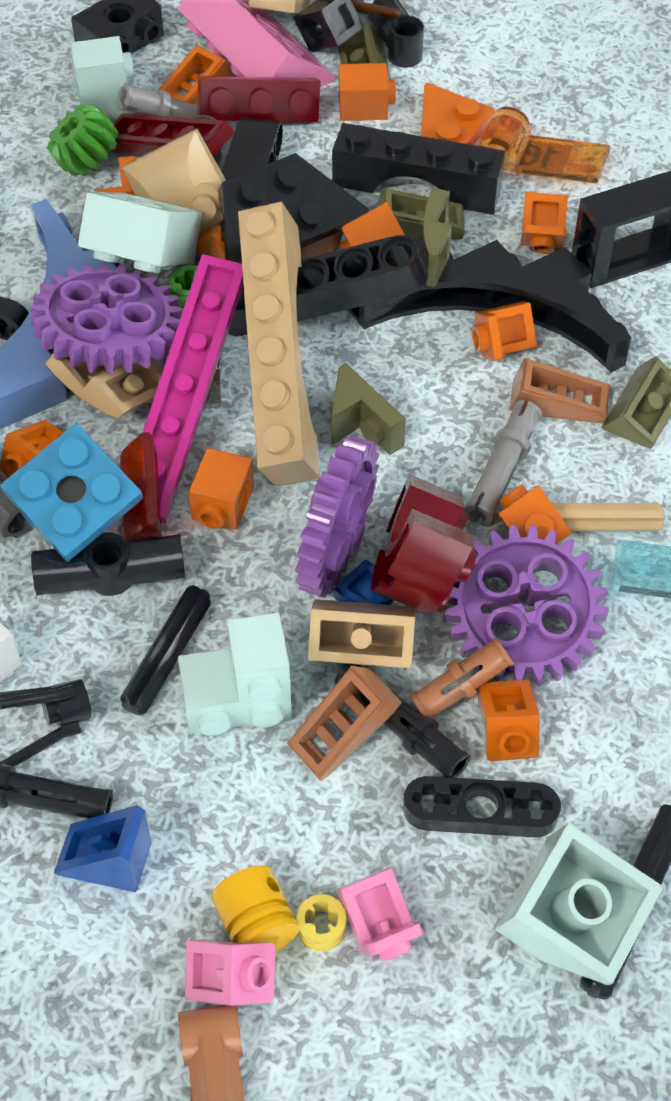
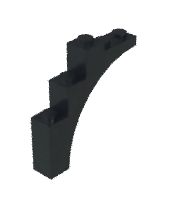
[348,236,632,373]

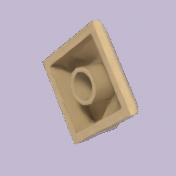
[122,129,226,233]

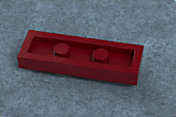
[197,76,321,122]

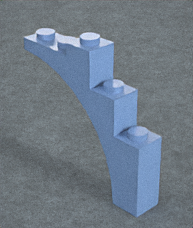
[0,199,120,429]

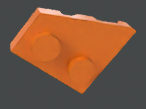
[421,82,495,145]

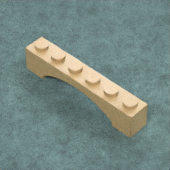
[238,202,320,486]

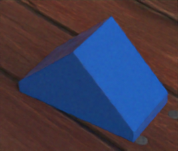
[54,805,152,892]

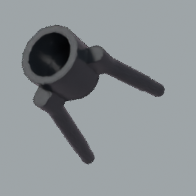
[0,679,92,767]

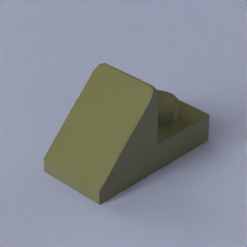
[331,363,406,455]

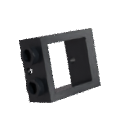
[572,171,671,289]

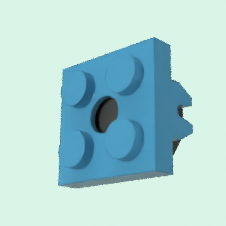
[0,422,143,562]

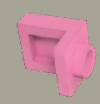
[336,868,424,961]

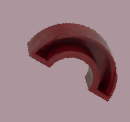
[370,474,477,615]

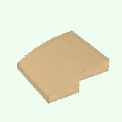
[45,353,163,418]

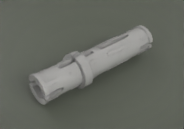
[463,400,542,526]

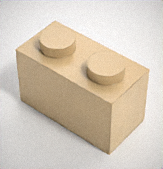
[307,599,415,668]

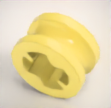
[296,894,347,952]

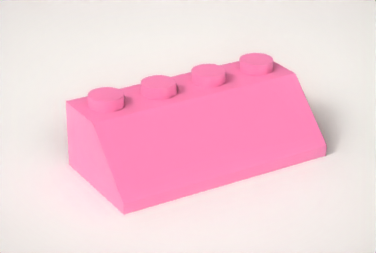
[177,0,336,87]

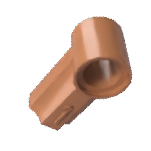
[178,1005,245,1101]

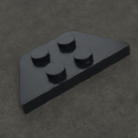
[218,153,370,264]

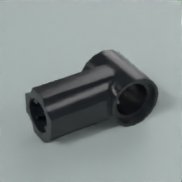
[367,0,424,68]

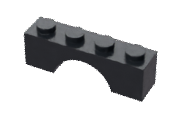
[332,123,506,215]

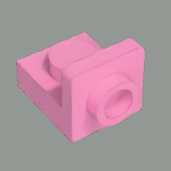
[185,939,275,1006]

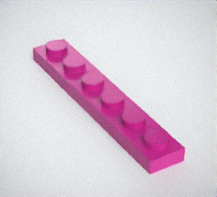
[127,254,244,523]

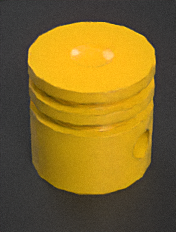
[211,865,300,952]

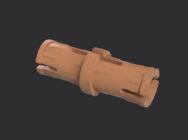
[410,637,514,718]

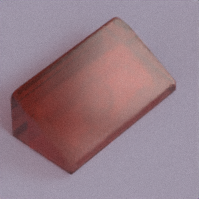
[120,432,162,540]

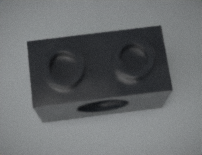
[71,0,164,54]

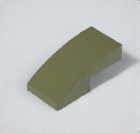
[422,187,452,287]

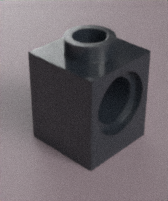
[293,0,364,52]

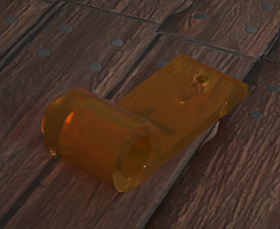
[478,107,610,184]

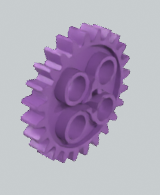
[31,262,182,374]
[295,435,379,598]
[444,525,609,686]

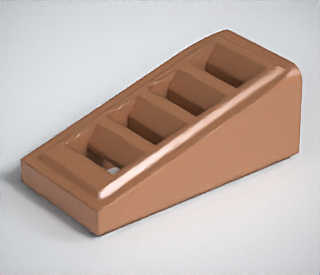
[509,358,610,423]
[287,666,402,780]

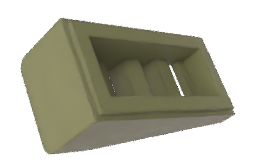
[376,188,465,240]

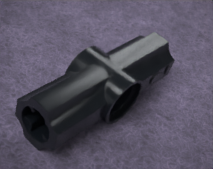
[31,532,185,596]

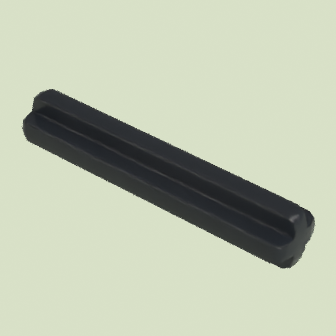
[120,585,211,716]

